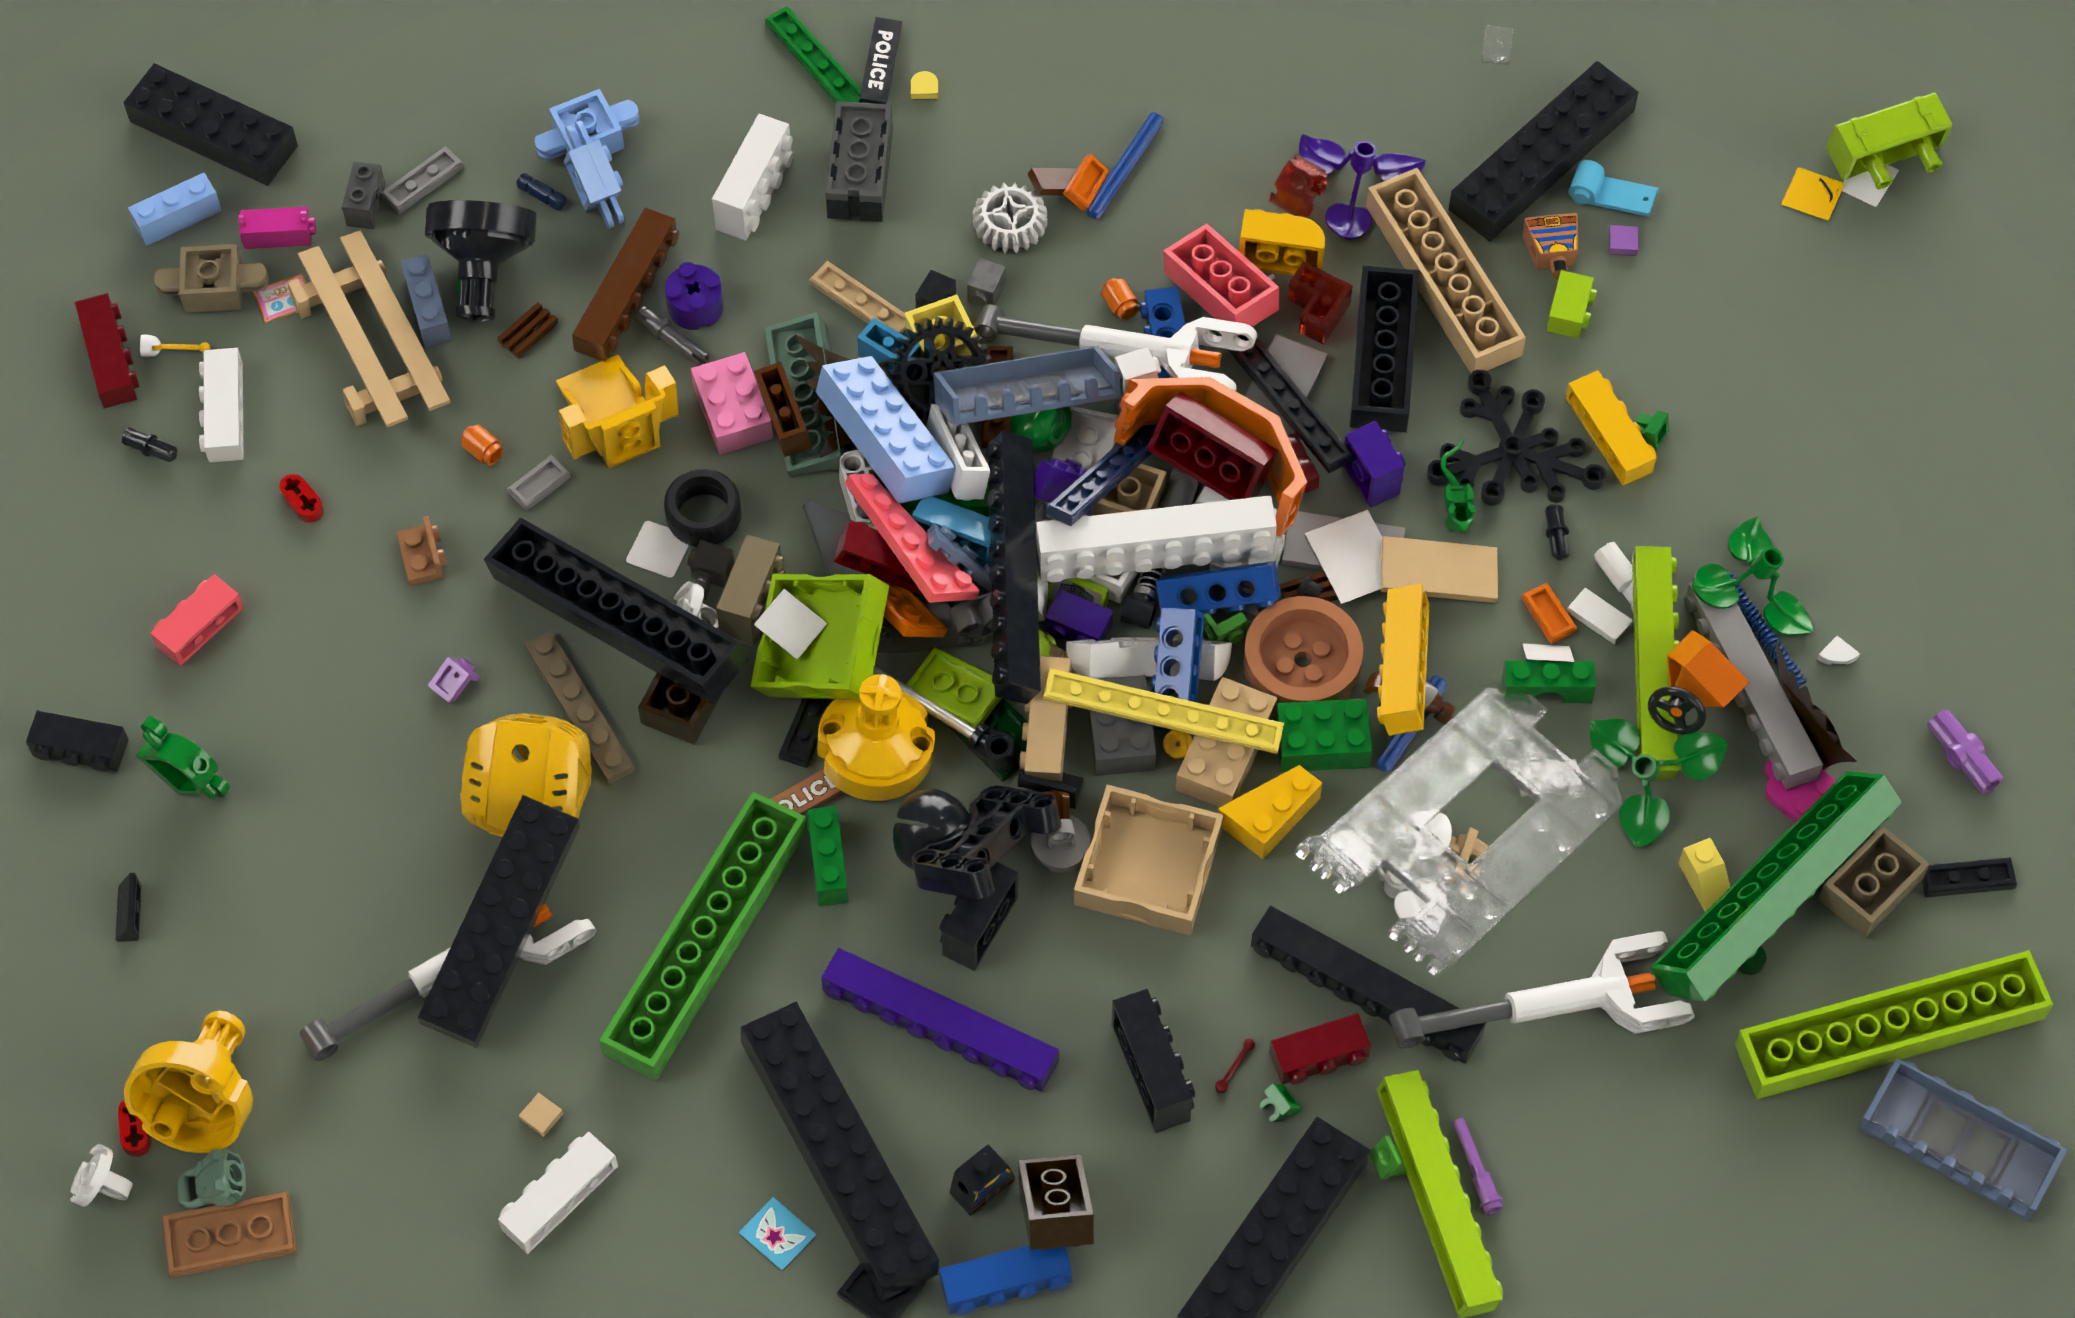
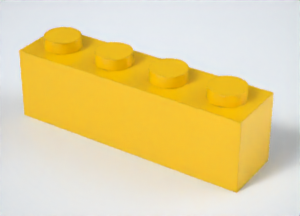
[1565,370,1657,486]

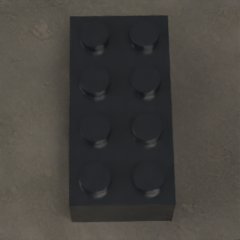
[1111,989,1195,1133]

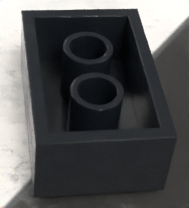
[939,862,1018,971]

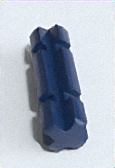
[516,173,567,210]

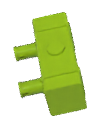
[1826,92,1952,190]

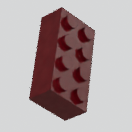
[1147,391,1279,500]

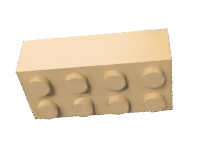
[1175,677,1277,807]

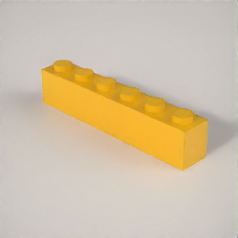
[1377,583,1430,735]

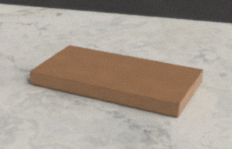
[162,1191,297,1278]

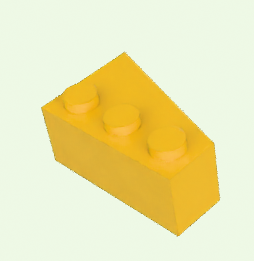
[1218,765,1322,860]

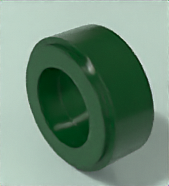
[1738,946,1767,975]

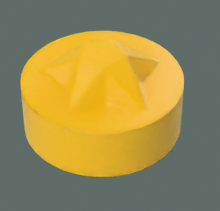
[1163,730,1193,759]

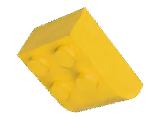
[1239,209,1325,280]

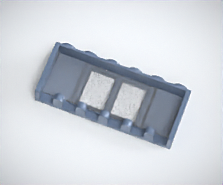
[934,346,1121,425]
[1858,1058,2067,1222]

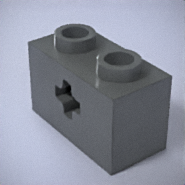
[342,162,386,229]

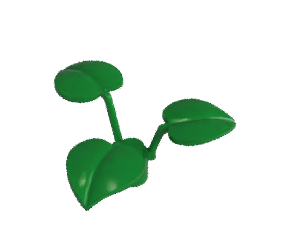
[1691,516,1813,636]
[1589,718,1728,848]

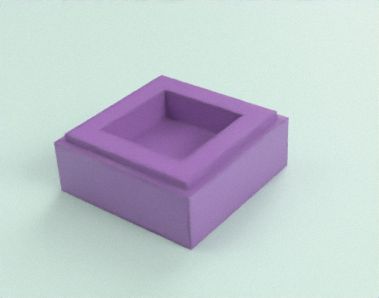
[1609,225,1638,255]

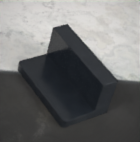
[1018,771,1084,809]

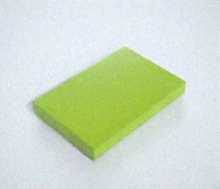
[906,647,1002,729]

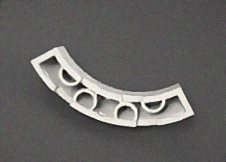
[1066,637,1232,681]

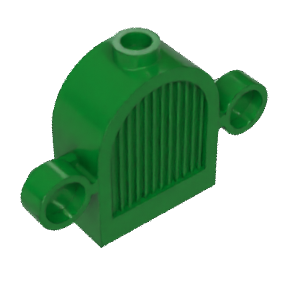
[135,716,231,798]

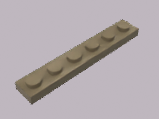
[524,630,635,785]

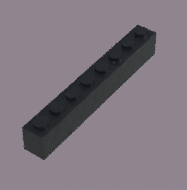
[1251,905,1486,1064]

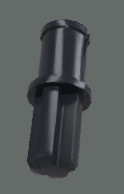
[122,427,177,462]
[1545,504,1569,560]

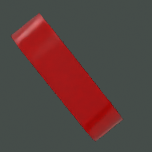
[279,474,324,523]
[118,1100,151,1157]

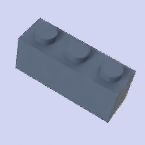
[400,254,452,348]

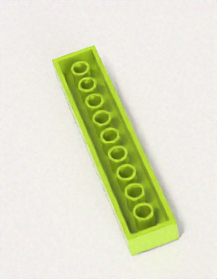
[1734,950,2054,1100]

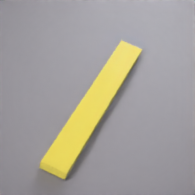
[1043,668,1284,754]

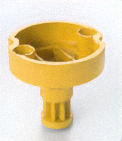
[817,675,935,801]
[124,1011,253,1153]

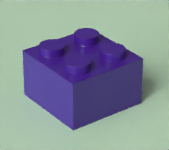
[1343,421,1406,508]

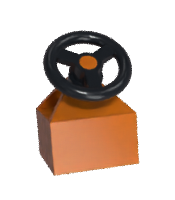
[1648,630,1749,735]

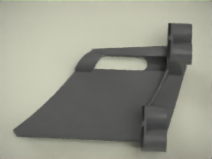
[802,499,993,653]

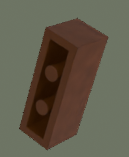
[754,362,812,457]

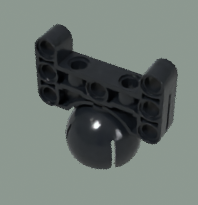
[893,785,1062,899]

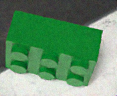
[1275,699,1372,772]

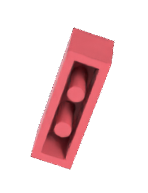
[150,574,244,667]

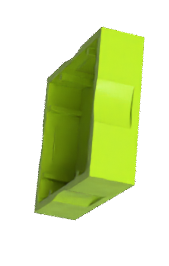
[750,574,889,699]

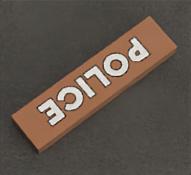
[770,769,844,815]

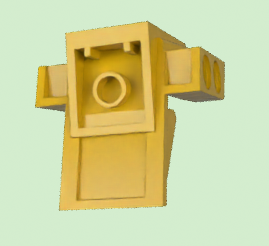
[556,354,679,469]

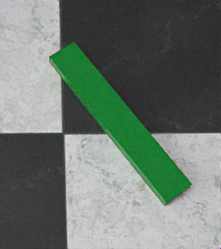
[765,6,861,103]

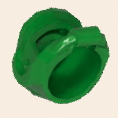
[1010,395,1072,452]

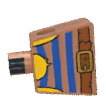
[1522,213,1578,279]

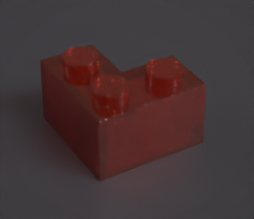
[1288,261,1353,345]

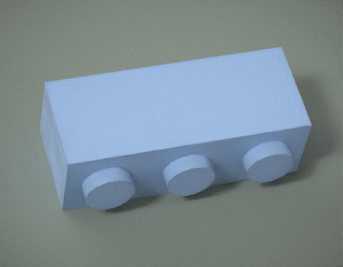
[128,173,222,246]

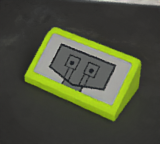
[1048,577,1109,607]

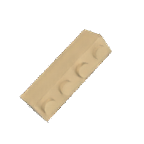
[1020,656,1072,781]

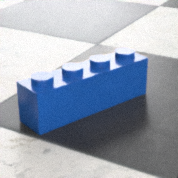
[939,1245,1072,1315]

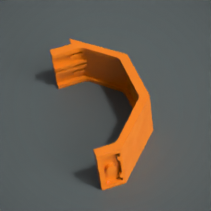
[1114,377,1307,537]

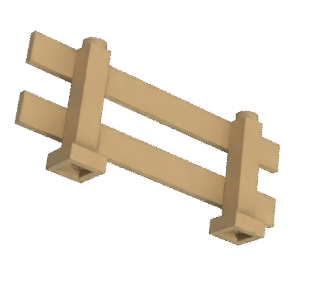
[288,230,450,428]

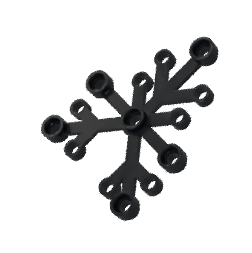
[1427,370,1606,506]

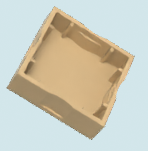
[1073,784,1223,936]

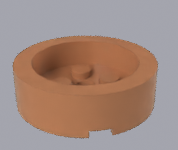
[1243,596,1364,710]

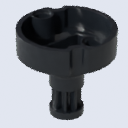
[425,200,537,323]

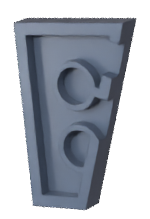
[927,523,992,592]

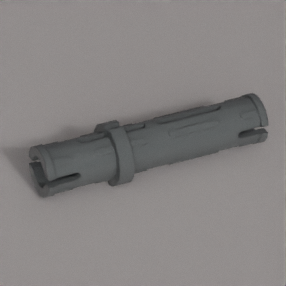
[635,306,710,367]

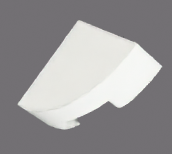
[1817,636,1860,665]

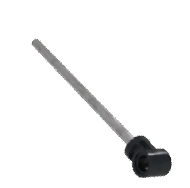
[873,666,1017,771]

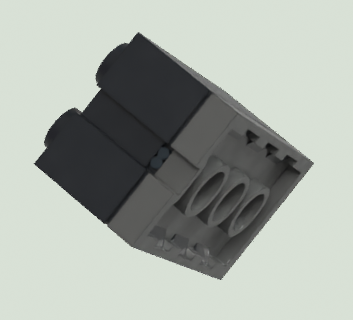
[825,101,893,222]

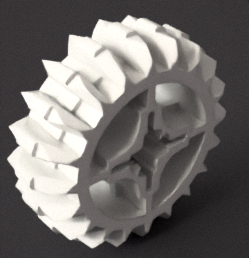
[973,182,1047,254]

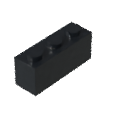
[26,710,129,772]

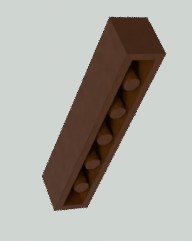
[572,208,679,362]

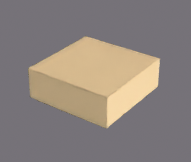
[519,1092,564,1137]

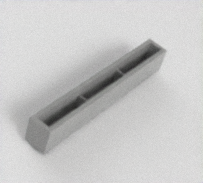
[1684,582,1823,790]

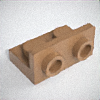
[397,516,447,586]

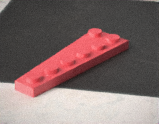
[844,474,979,603]

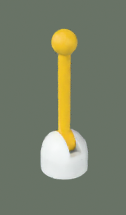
[140,335,210,357]

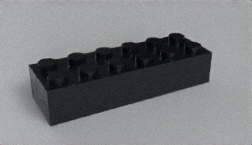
[123,63,298,186]
[1349,265,1419,433]

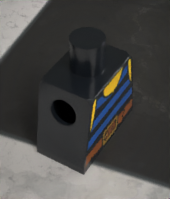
[949,1144,1015,1216]

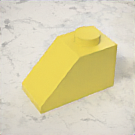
[1678,838,1730,912]

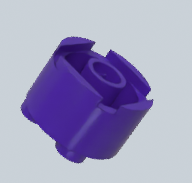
[665,262,723,330]

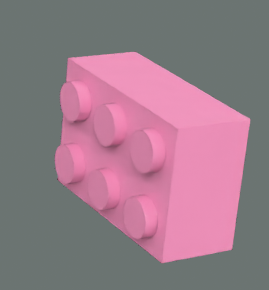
[691,352,773,455]

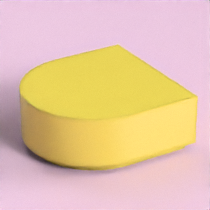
[911,71,938,99]

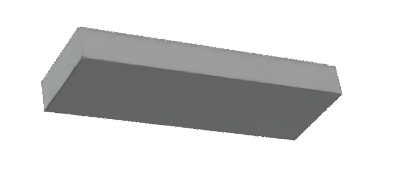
[381,146,464,215]

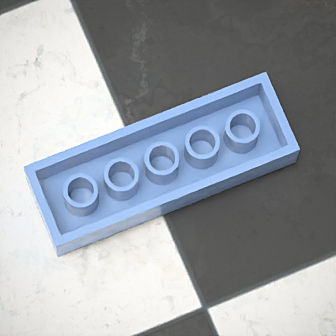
[815,356,956,504]

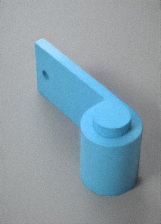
[1568,160,1659,217]

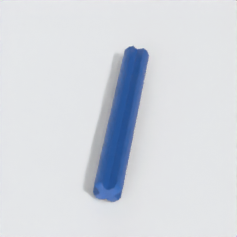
[1376,675,1447,772]

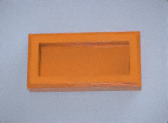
[1063,153,1110,212]
[1521,583,1577,645]

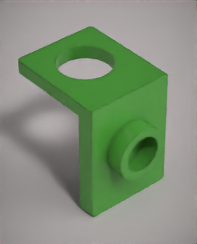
[1369,1135,1407,1180]

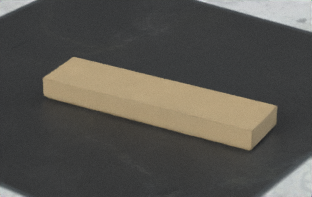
[809,261,906,336]

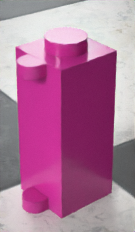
[238,207,316,249]

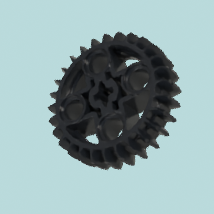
[887,317,992,421]

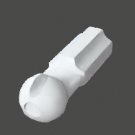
[1594,542,1633,612]

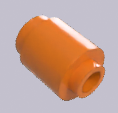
[1101,278,1139,321]
[461,424,504,466]

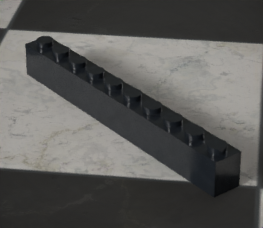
[986,431,1041,704]

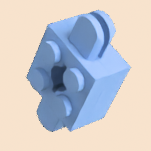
[534,89,639,161]
[563,120,625,229]

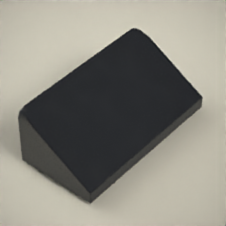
[115,873,142,942]

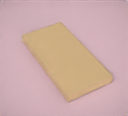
[1381,536,1498,603]

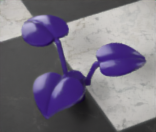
[1299,134,1426,240]

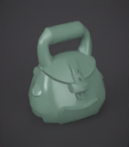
[177,1148,246,1209]

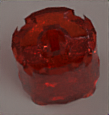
[1269,154,1328,218]

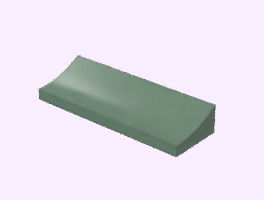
[765,312,847,477]

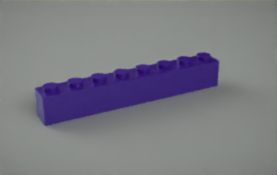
[821,947,1059,1092]

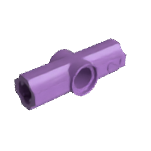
[1927,710,2004,794]

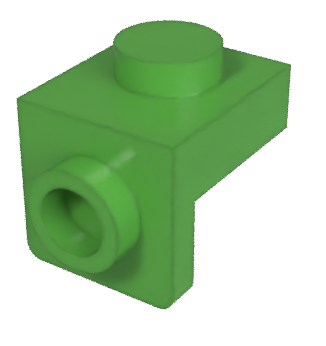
[1203,612,1248,644]

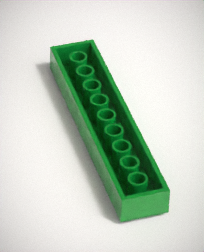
[1650,771,1902,1002]

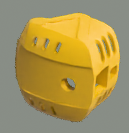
[460,713,592,837]

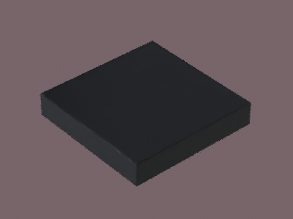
[837,1263,927,1318]

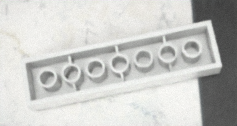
[1036,496,1277,582]

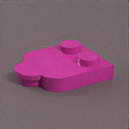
[1764,759,1836,823]

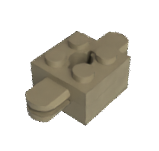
[153,244,269,313]

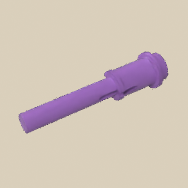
[1453,1118,1504,1215]

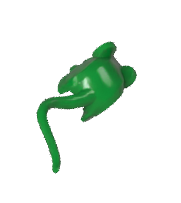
[1440,438,1476,533]

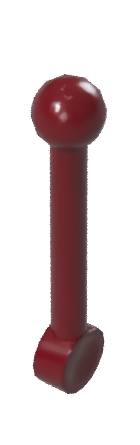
[1215,1039,1255,1093]

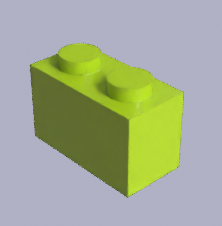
[1546,270,1597,339]

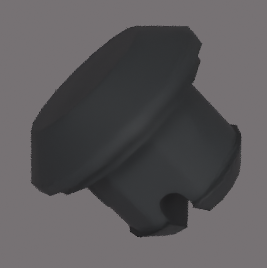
[1297,576,1322,598]

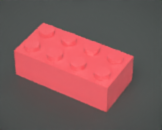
[1163,223,1279,336]

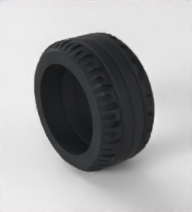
[664,469,742,548]

